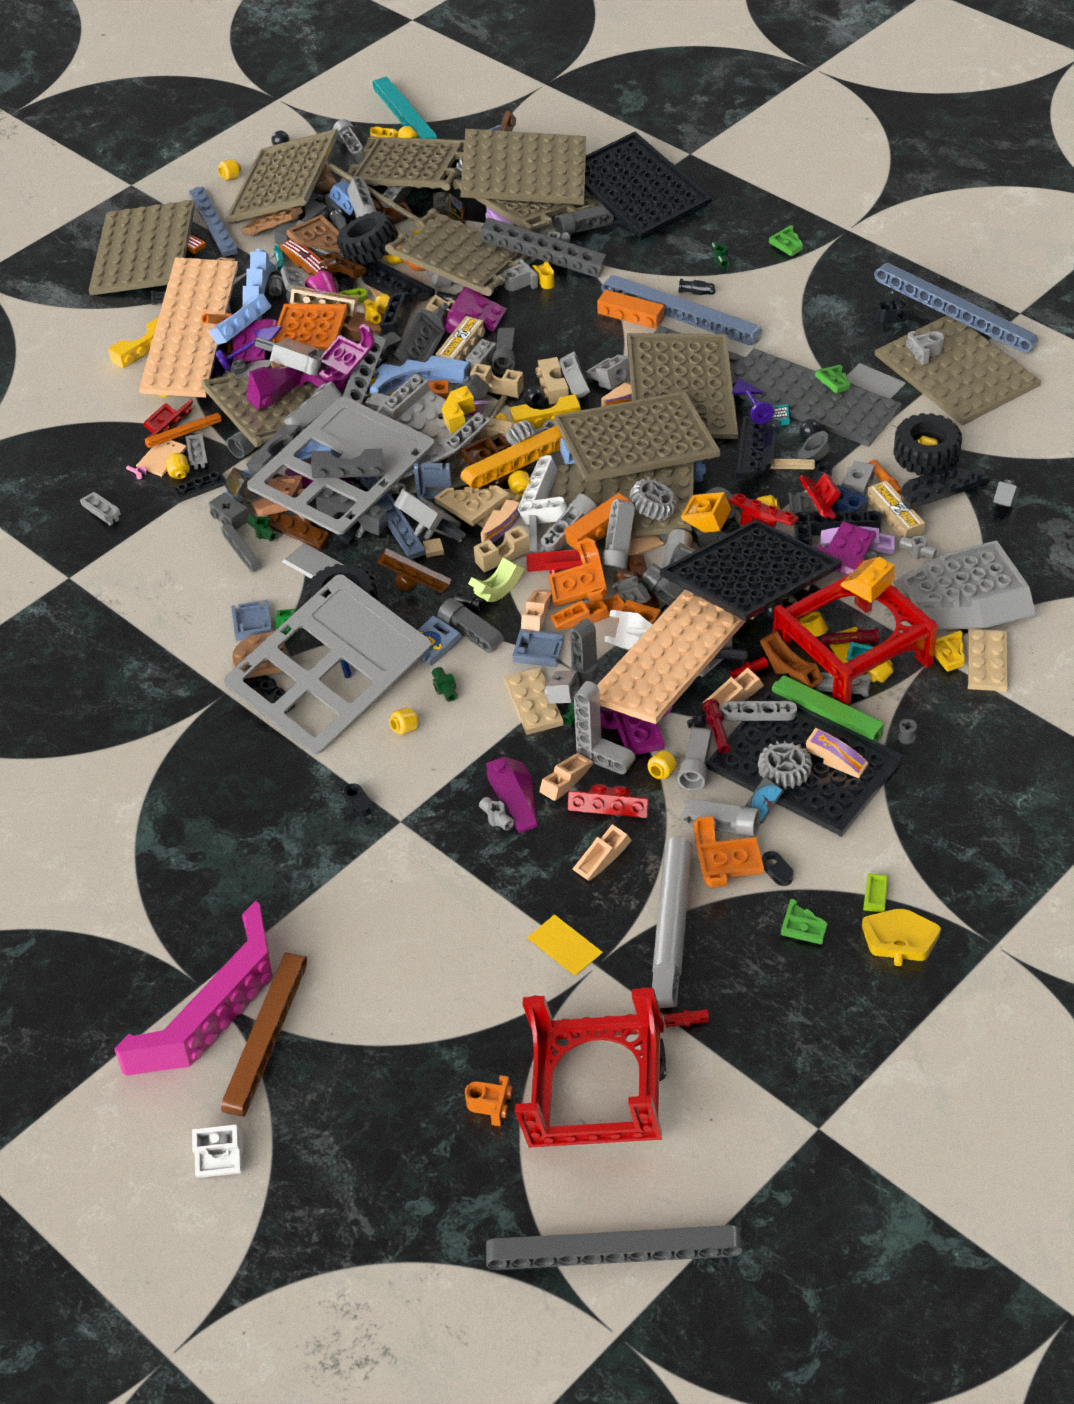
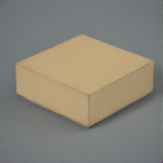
[423,538,444,558]

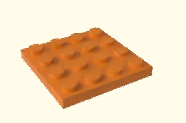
[272,304,348,350]

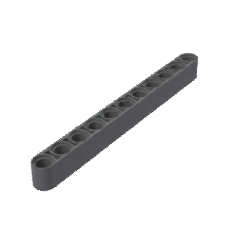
[486,1225,742,1270]

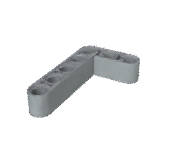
[574,681,636,774]

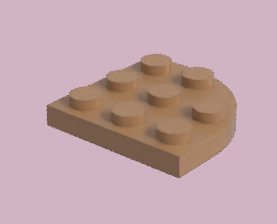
[232,631,290,678]

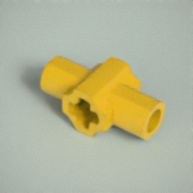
[363,300,382,324]

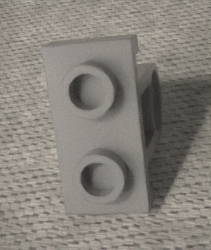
[503,258,539,291]
[906,331,944,365]

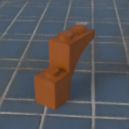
[760,631,824,688]

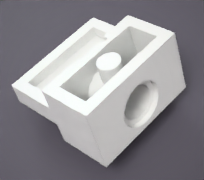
[192,1124,243,1178]

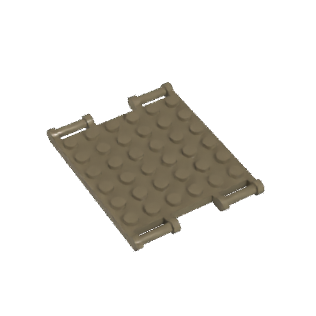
[340,137,465,191]
[452,179,597,231]
[385,208,532,296]
[201,365,323,447]

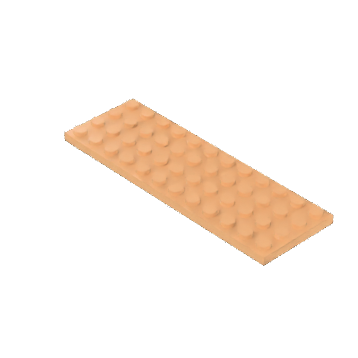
[139,258,238,398]
[597,590,746,724]

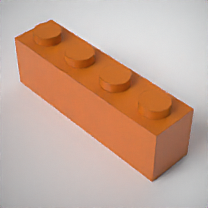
[597,290,664,329]
[564,493,635,551]

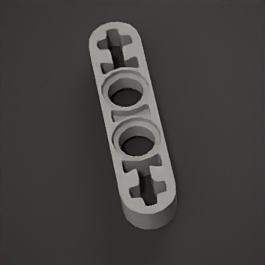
[721,701,797,721]

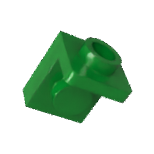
[275,609,296,634]

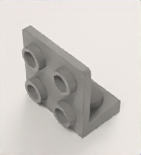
[281,266,305,304]

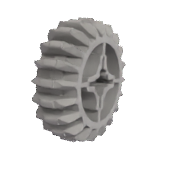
[629,478,678,521]
[758,741,812,789]

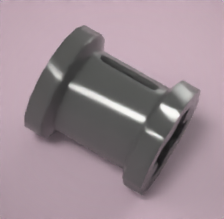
[898,719,917,745]

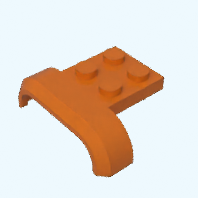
[548,538,608,607]
[694,816,764,889]

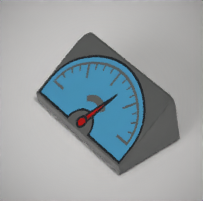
[745,777,784,824]

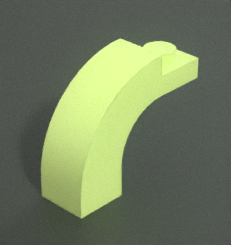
[468,558,525,602]

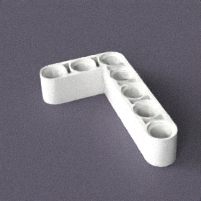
[518,455,568,525]

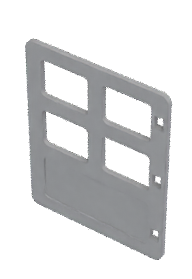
[247,397,434,534]
[224,575,430,755]

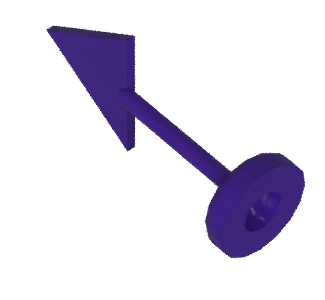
[215,326,282,372]
[732,378,774,424]

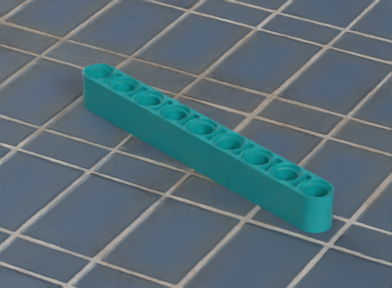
[372,76,438,139]

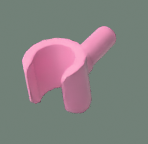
[126,466,147,479]

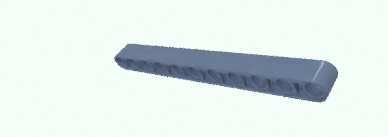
[874,263,1038,353]
[601,275,762,345]

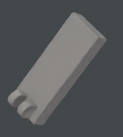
[185,433,208,470]
[80,492,121,525]
[529,515,545,553]
[816,672,871,697]

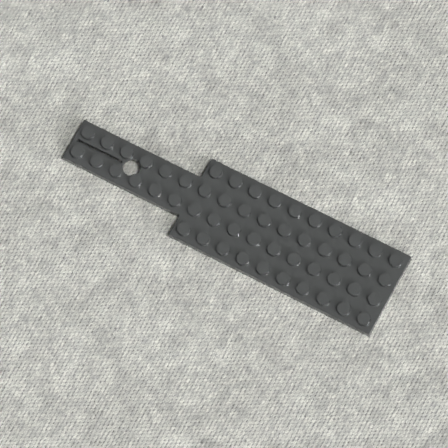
[654,326,902,447]

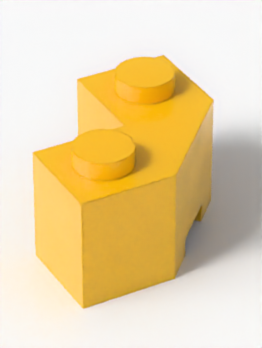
[442,385,476,434]

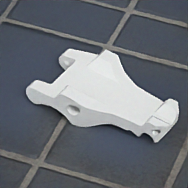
[604,610,653,650]

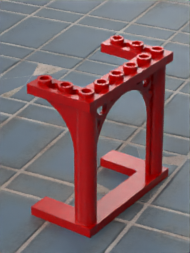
[773,560,938,706]
[515,987,664,1148]

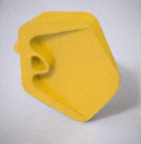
[862,909,941,966]

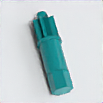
[273,244,286,272]

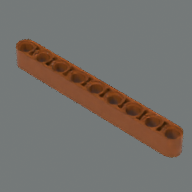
[221,952,307,1117]

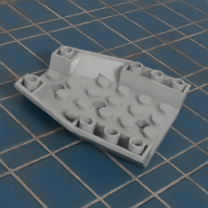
[377,374,491,479]
[893,540,1036,630]

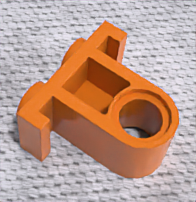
[465,1075,513,1126]

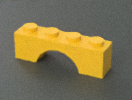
[108,317,159,369]
[510,394,581,429]

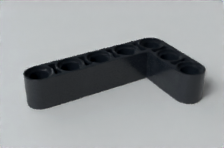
[793,511,883,546]

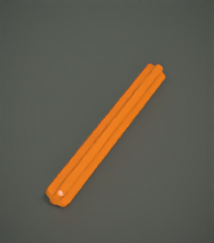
[145,413,222,448]

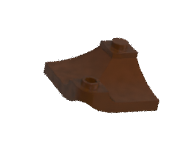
[459,433,532,489]

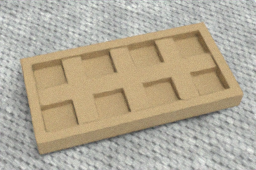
[968,629,1008,692]
[504,667,563,735]

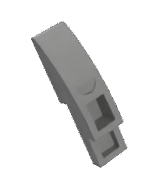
[559,351,590,399]

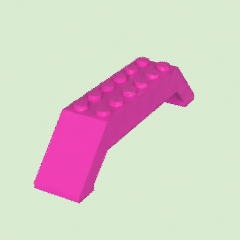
[114,901,273,1076]

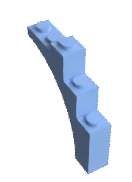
[243,249,276,320]
[369,356,469,395]

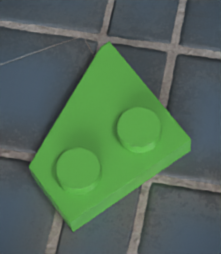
[769,225,803,256]
[815,365,851,393]
[781,899,827,944]

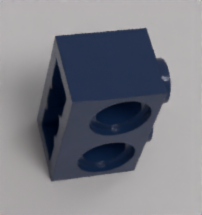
[831,484,868,511]

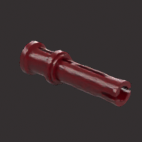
[821,627,879,645]
[702,699,731,754]

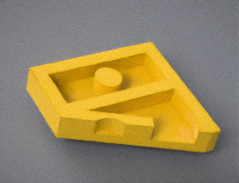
[934,630,965,672]

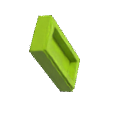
[863,873,889,912]

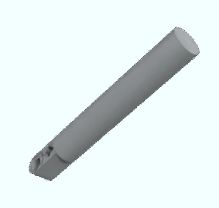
[652,837,692,1008]

